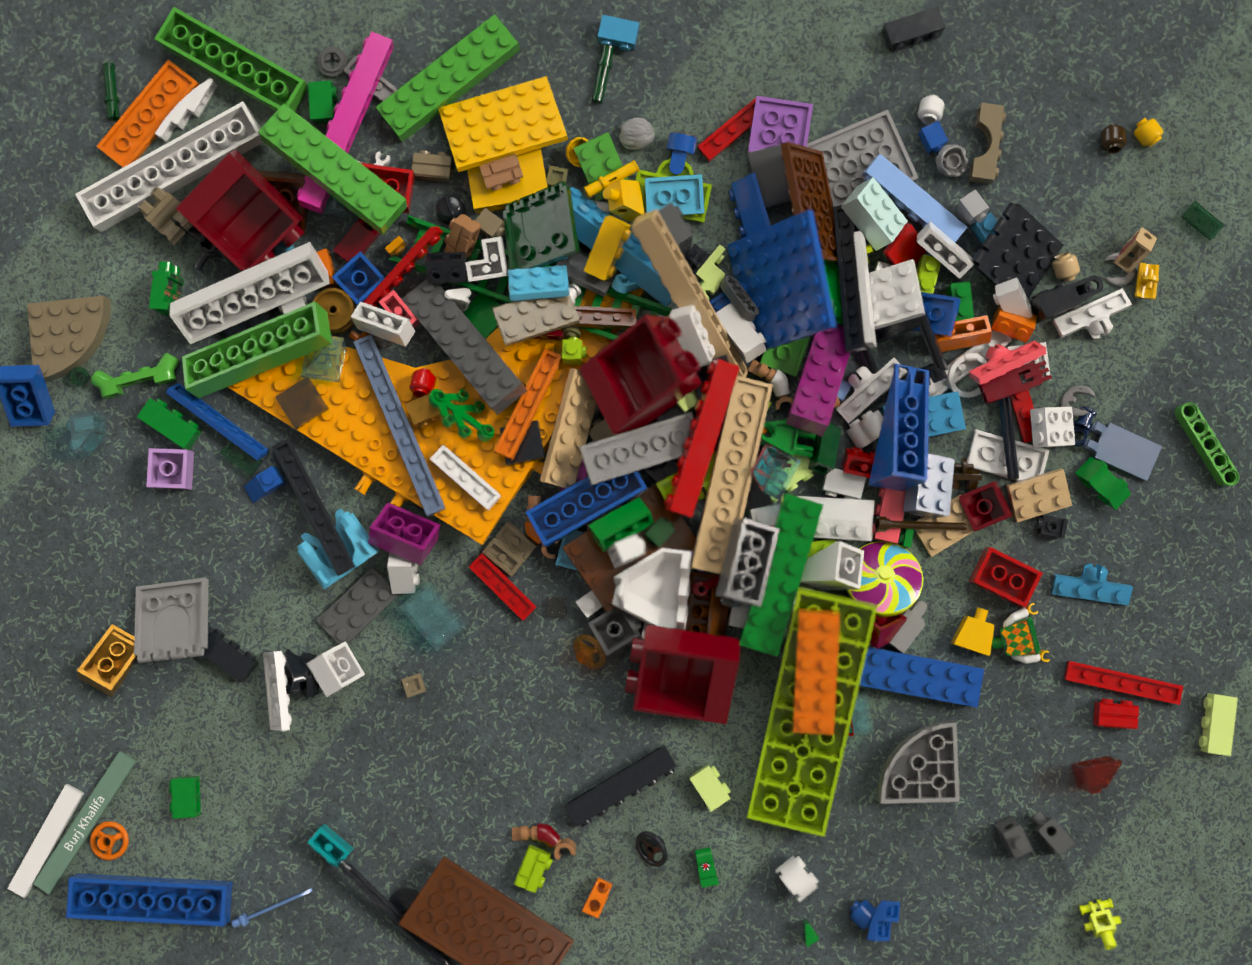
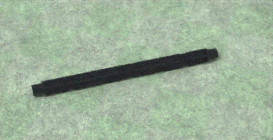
[338,859,453,965]

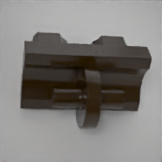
[952,458,982,490]

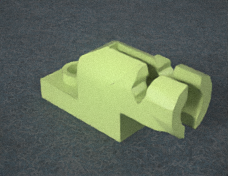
[695,245,726,300]

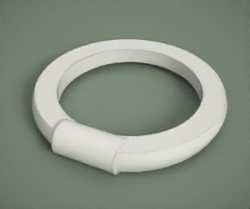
[947,353,987,398]

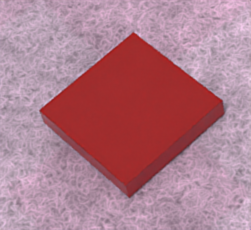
[883,223,927,265]

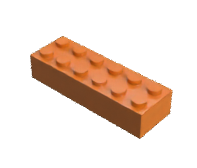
[793,609,840,735]

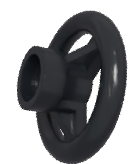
[636,831,668,867]

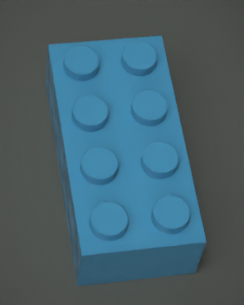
[879,391,966,437]

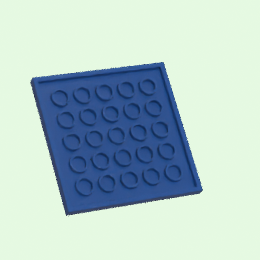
[727,210,836,351]

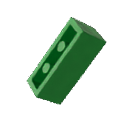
[137,398,202,450]
[589,497,654,552]

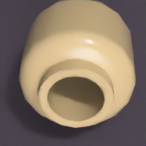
[1052,252,1080,282]

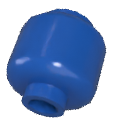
[850,900,877,930]

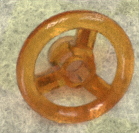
[573,634,606,669]

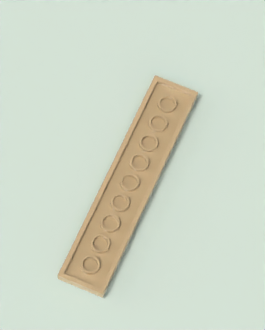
[690,376,773,574]

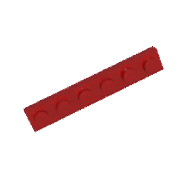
[363,226,443,308]
[1064,660,1184,705]

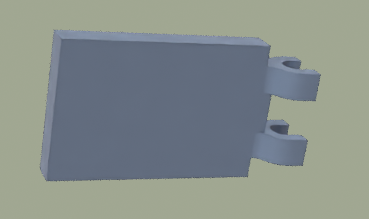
[1083,422,1162,481]

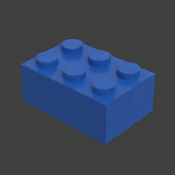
[0,365,55,427]

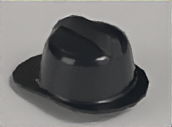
[436,193,469,230]

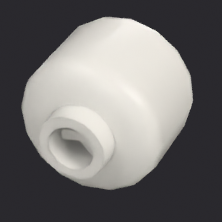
[918,95,944,125]

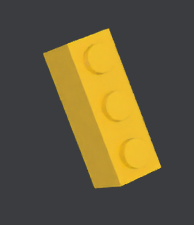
[584,215,631,281]

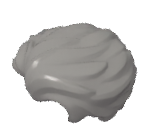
[619,118,655,151]
[936,145,969,177]

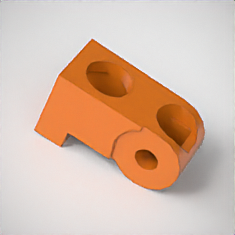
[582,877,612,918]

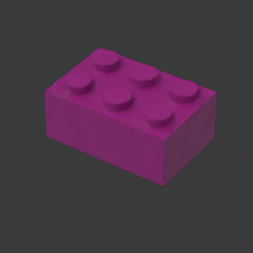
[368,503,440,566]

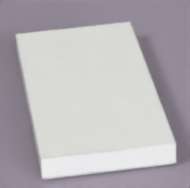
[967,429,1050,481]

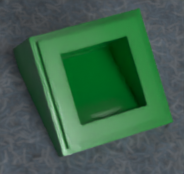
[803,919,819,947]

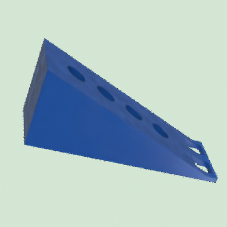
[869,364,929,491]

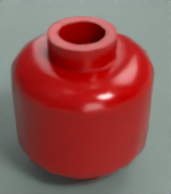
[409,368,436,398]

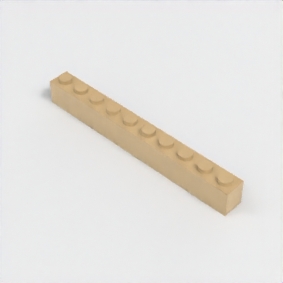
[631,209,748,378]

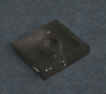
[275,376,329,430]

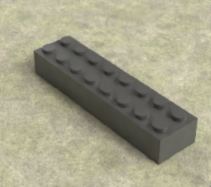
[402,279,527,415]

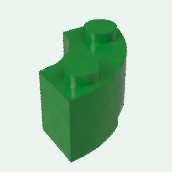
[1075,457,1131,511]

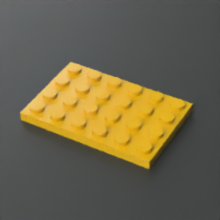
[439,76,568,172]

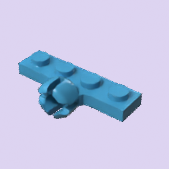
[1051,564,1133,606]

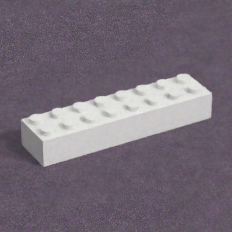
[170,242,329,344]

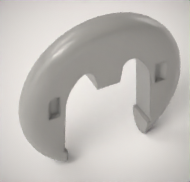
[1104,252,1136,286]
[1061,385,1095,417]

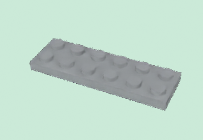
[579,412,693,485]

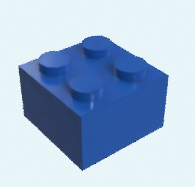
[332,251,385,305]

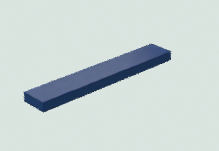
[166,383,269,461]

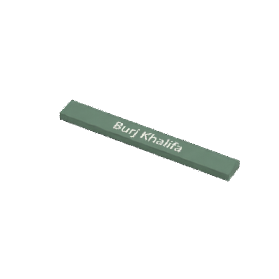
[33,751,137,894]

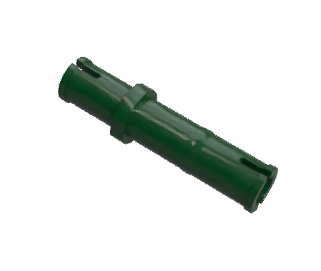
[591,45,614,104]
[102,62,120,121]

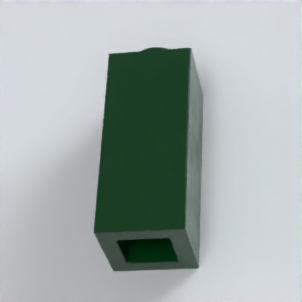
[808,423,842,476]

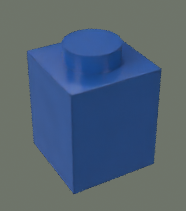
[918,121,948,154]

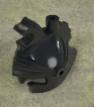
[284,649,323,699]

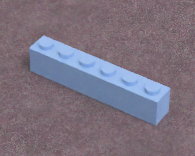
[862,154,967,242]

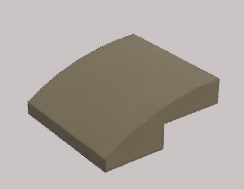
[482,521,538,577]

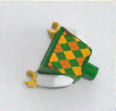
[992,603,1050,664]

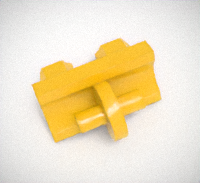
[1135,262,1159,300]

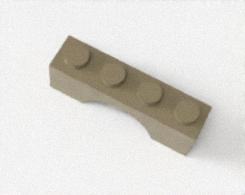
[968,103,1006,184]

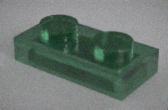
[1180,201,1224,241]
[220,440,263,476]

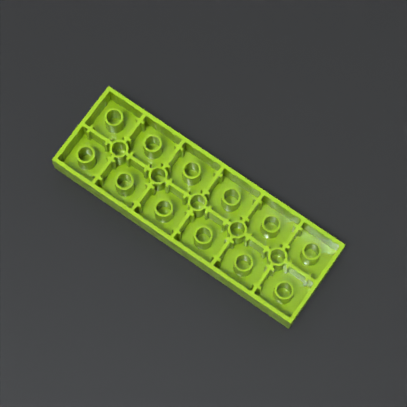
[747,587,877,837]

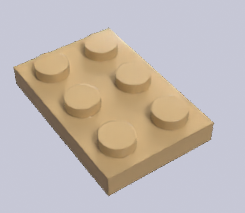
[1006,468,1072,522]
[914,495,974,557]

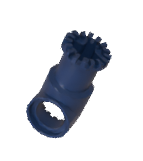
[1073,406,1097,447]

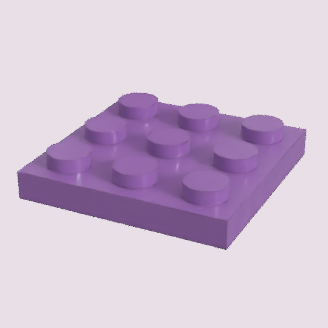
[748,96,813,152]

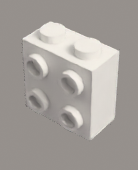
[1030,407,1075,448]

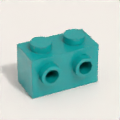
[307,824,354,868]

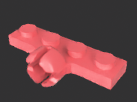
[969,340,1046,385]

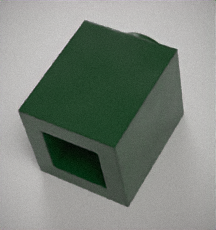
[643,517,675,549]

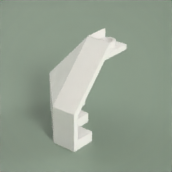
[612,548,692,630]

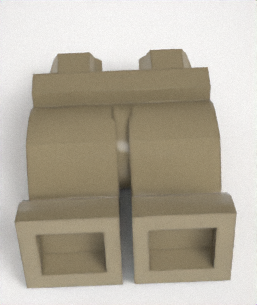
[138,186,193,245]

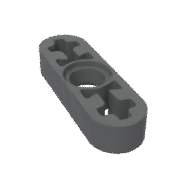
[720,276,759,321]

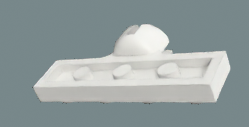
[1053,288,1132,339]
[836,358,907,424]

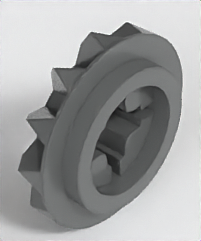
[317,47,348,78]

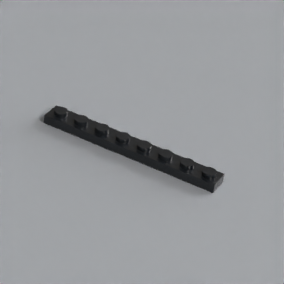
[833,205,867,353]
[272,438,356,576]

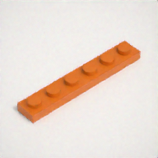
[494,349,562,460]

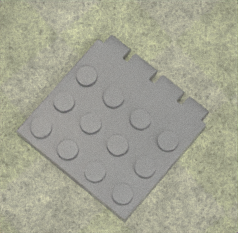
[134,578,209,663]

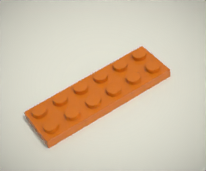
[96,59,200,167]

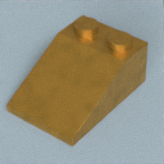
[77,624,137,697]

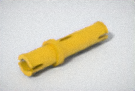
[584,160,640,198]

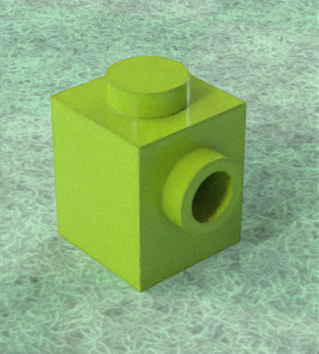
[562,337,587,365]

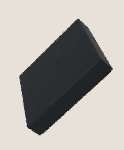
[500,420,545,467]

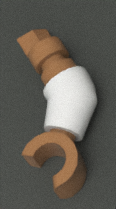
[748,359,793,411]

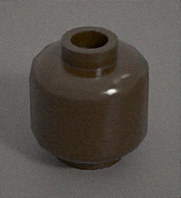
[1100,124,1127,154]

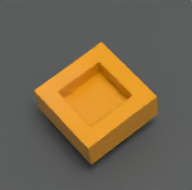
[385,236,406,256]

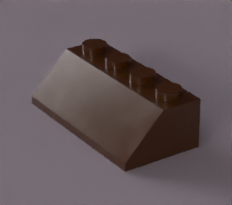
[685,572,729,636]

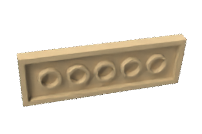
[540,368,597,489]

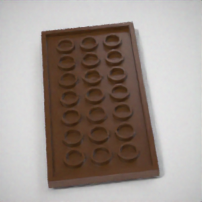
[399,856,574,965]

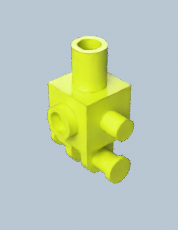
[1079,898,1121,950]

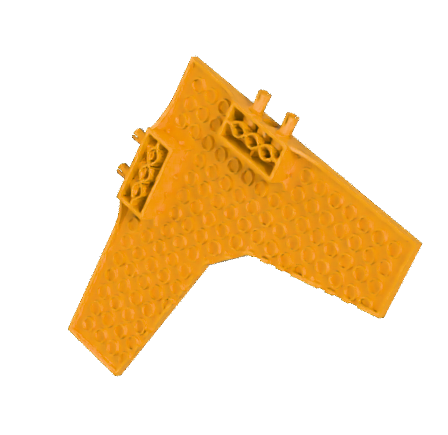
[228,249,645,545]

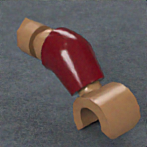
[512,823,577,861]

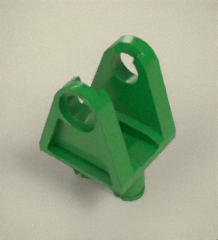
[759,420,816,460]

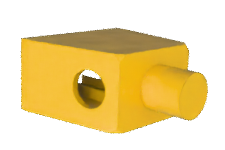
[603,180,644,222]
[951,607,994,656]

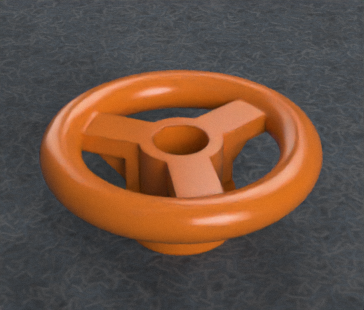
[90,821,129,860]

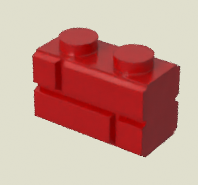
[1093,698,1139,729]

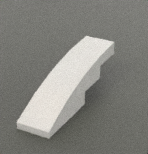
[155,78,218,142]

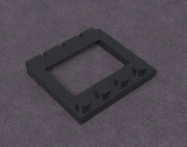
[858,309,948,403]

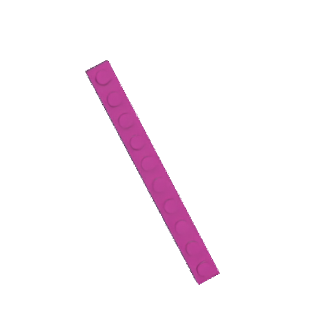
[297,32,394,214]

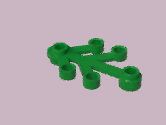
[428,389,494,442]

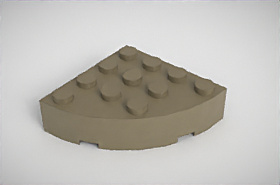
[27,296,111,382]

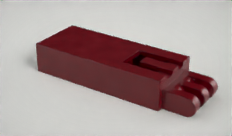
[333,218,380,262]
[977,361,1052,405]

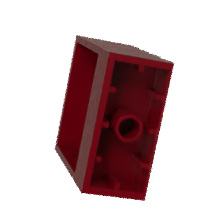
[175,150,305,271]
[579,315,702,435]
[625,625,740,725]

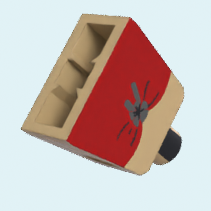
[1114,227,1157,273]

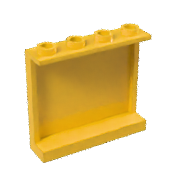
[467,148,547,214]

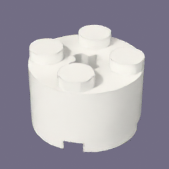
[775,856,819,902]

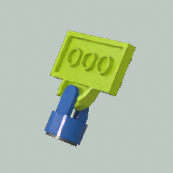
[635,131,712,223]

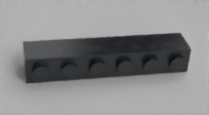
[564,744,677,827]

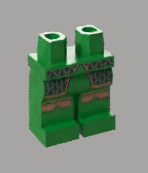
[149,261,184,316]

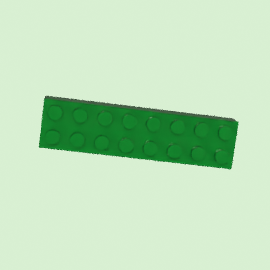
[739,493,823,656]

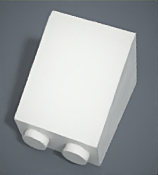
[800,541,864,591]

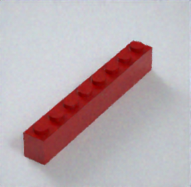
[665,359,740,517]

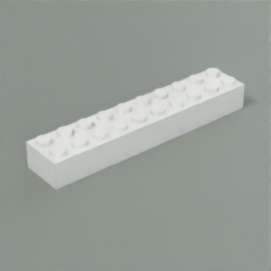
[75,102,263,232]

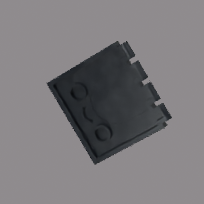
[972,203,1063,299]

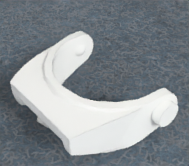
[444,288,471,312]

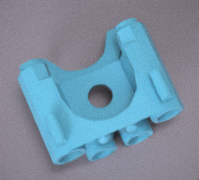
[297,508,379,590]

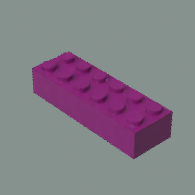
[785,324,850,436]

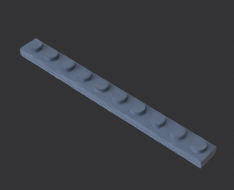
[354,334,446,517]

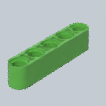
[1175,402,1239,487]

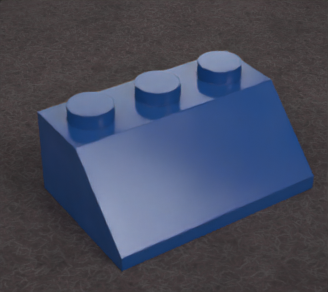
[728,173,771,238]

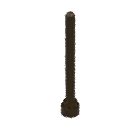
[875,516,968,532]

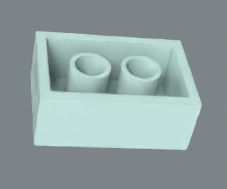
[841,177,908,251]

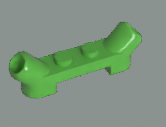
[91,353,180,399]

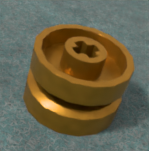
[313,288,357,334]

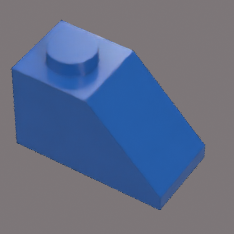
[244,466,287,503]

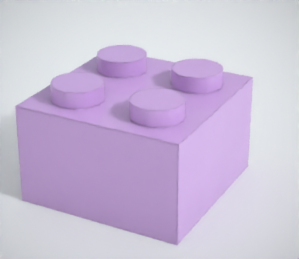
[147,448,194,490]

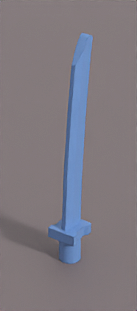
[232,888,312,928]

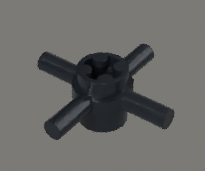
[186,228,233,271]

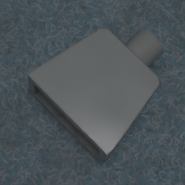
[1031,811,1075,856]
[993,816,1033,859]

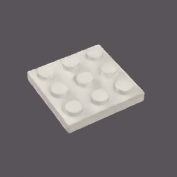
[869,259,925,330]

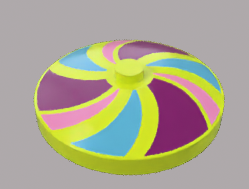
[847,541,923,617]

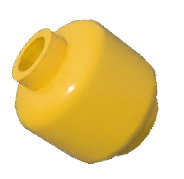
[1134,118,1163,147]

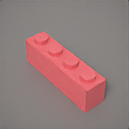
[872,488,905,544]

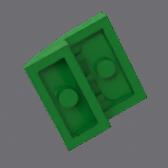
[463,293,501,339]

